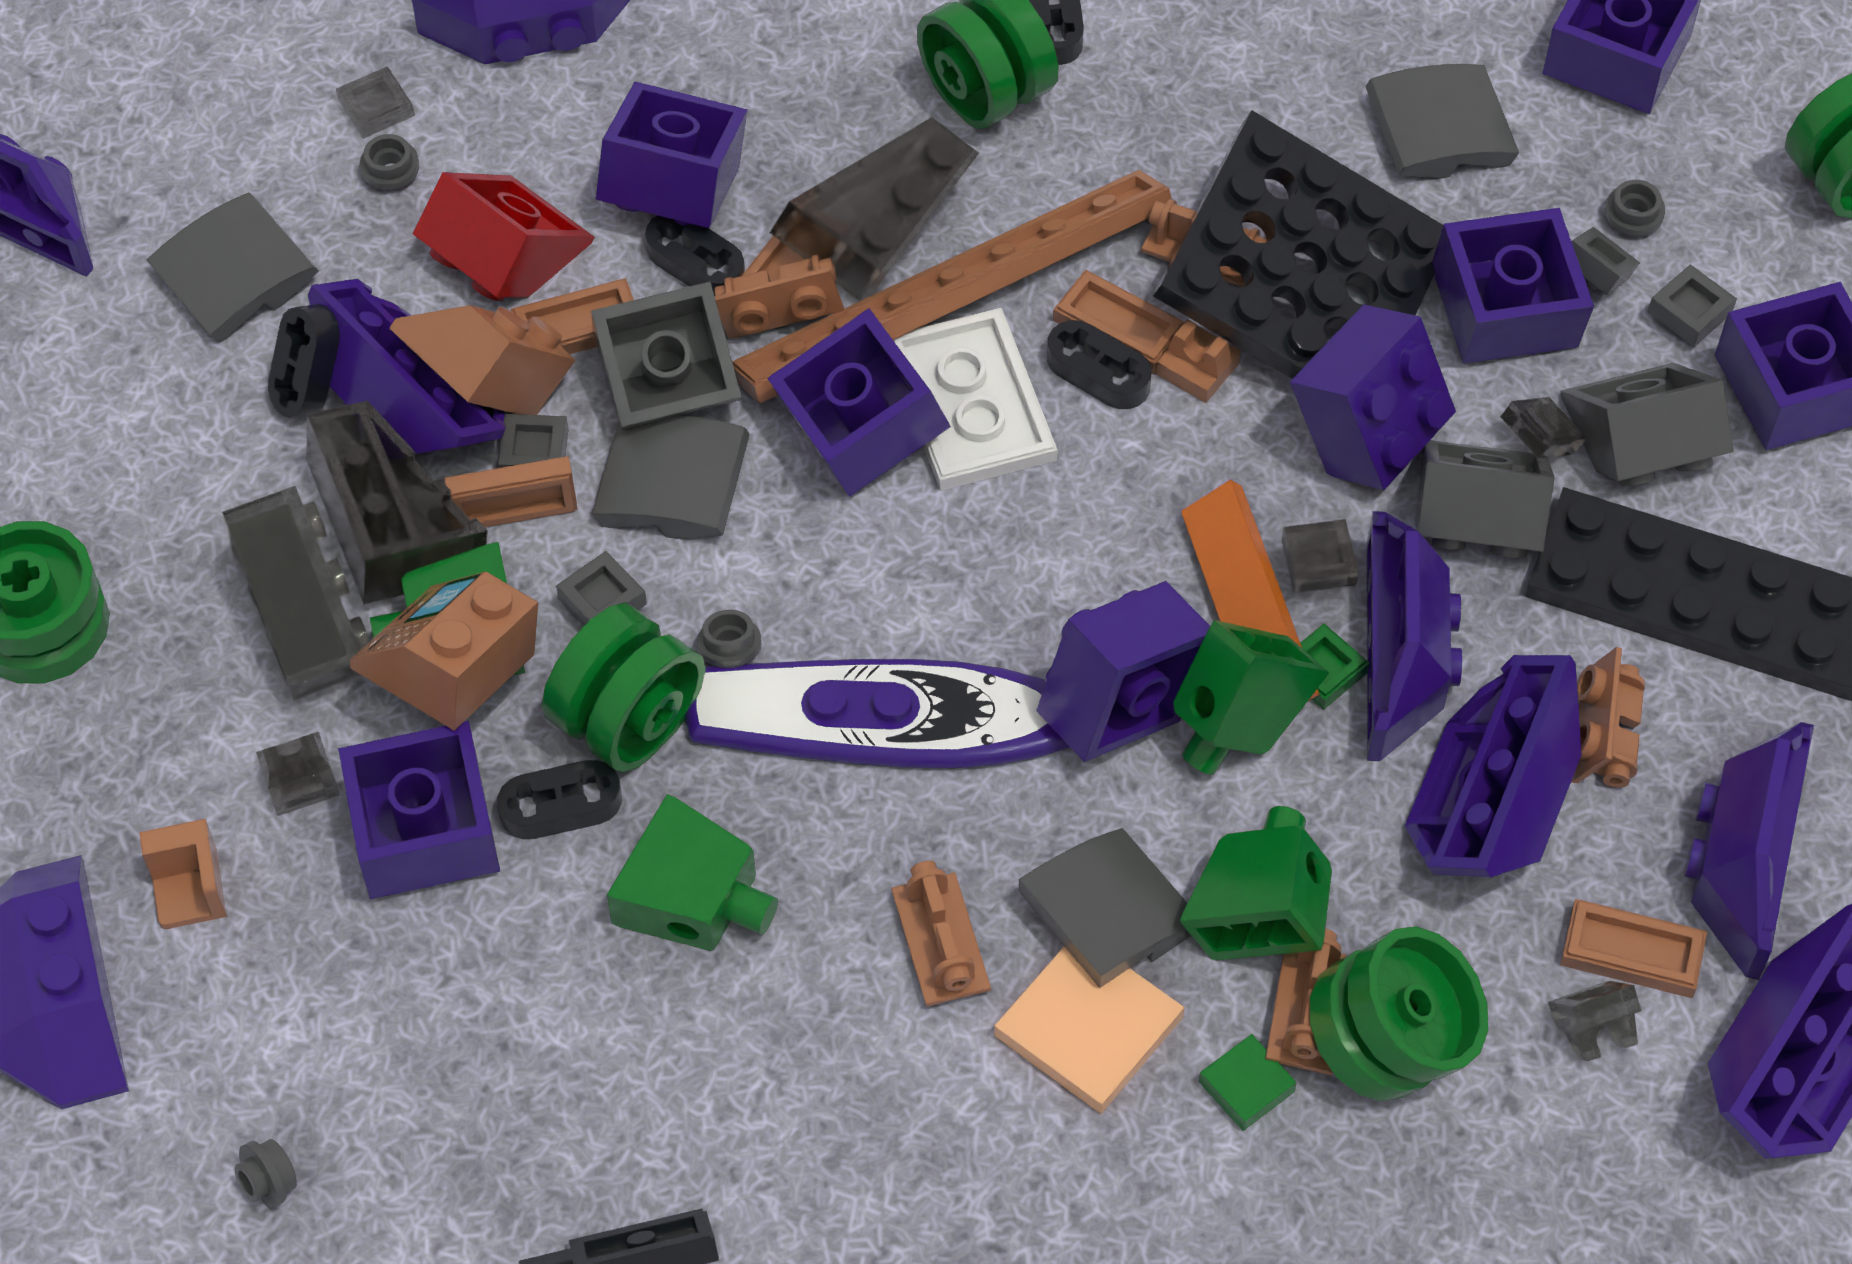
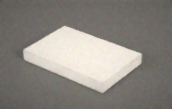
[893,308,1058,491]

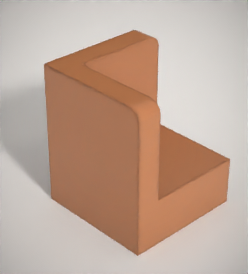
[139,819,227,929]

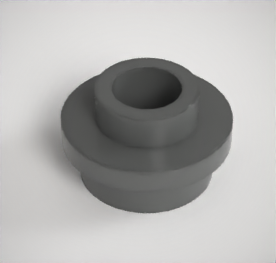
[360,134,419,190]
[1605,179,1665,236]
[697,610,762,668]
[234,1139,297,1208]

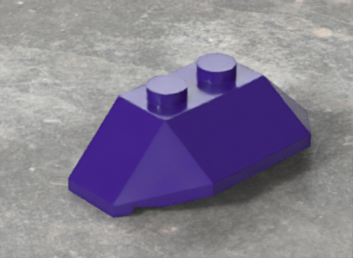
[411,0,630,64]
[0,134,94,277]
[308,279,506,457]
[1366,511,1462,761]
[1405,655,1582,877]
[1684,722,1814,980]
[0,855,129,1109]
[1707,904,1852,1159]

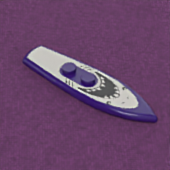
[685,659,1070,769]

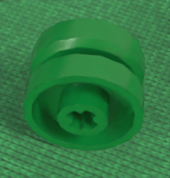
[917,0,1059,129]
[1785,73,1852,219]
[0,521,110,684]
[541,602,706,772]
[1310,926,1488,1102]

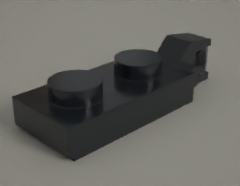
[519,1208,719,1264]

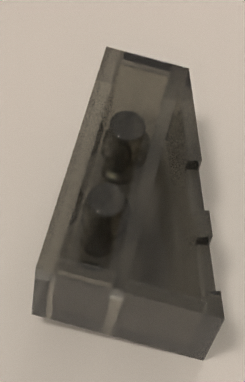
[769,117,979,301]
[306,401,488,605]
[222,486,370,701]

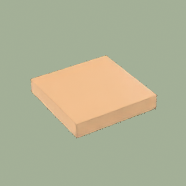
[994,946,1185,1114]

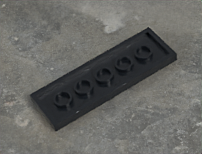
[1525,487,1852,701]

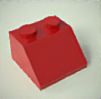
[412,172,595,301]

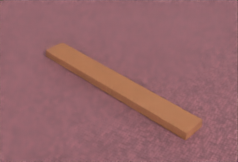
[732,170,1172,404]

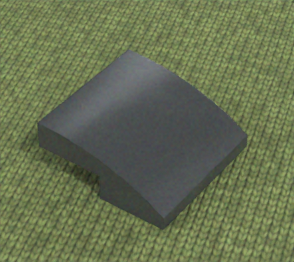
[1365,64,1519,179]
[146,192,319,343]
[592,415,750,539]
[1018,828,1191,988]

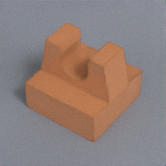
[1156,319,1241,403]

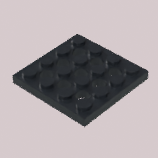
[1153,110,1443,379]

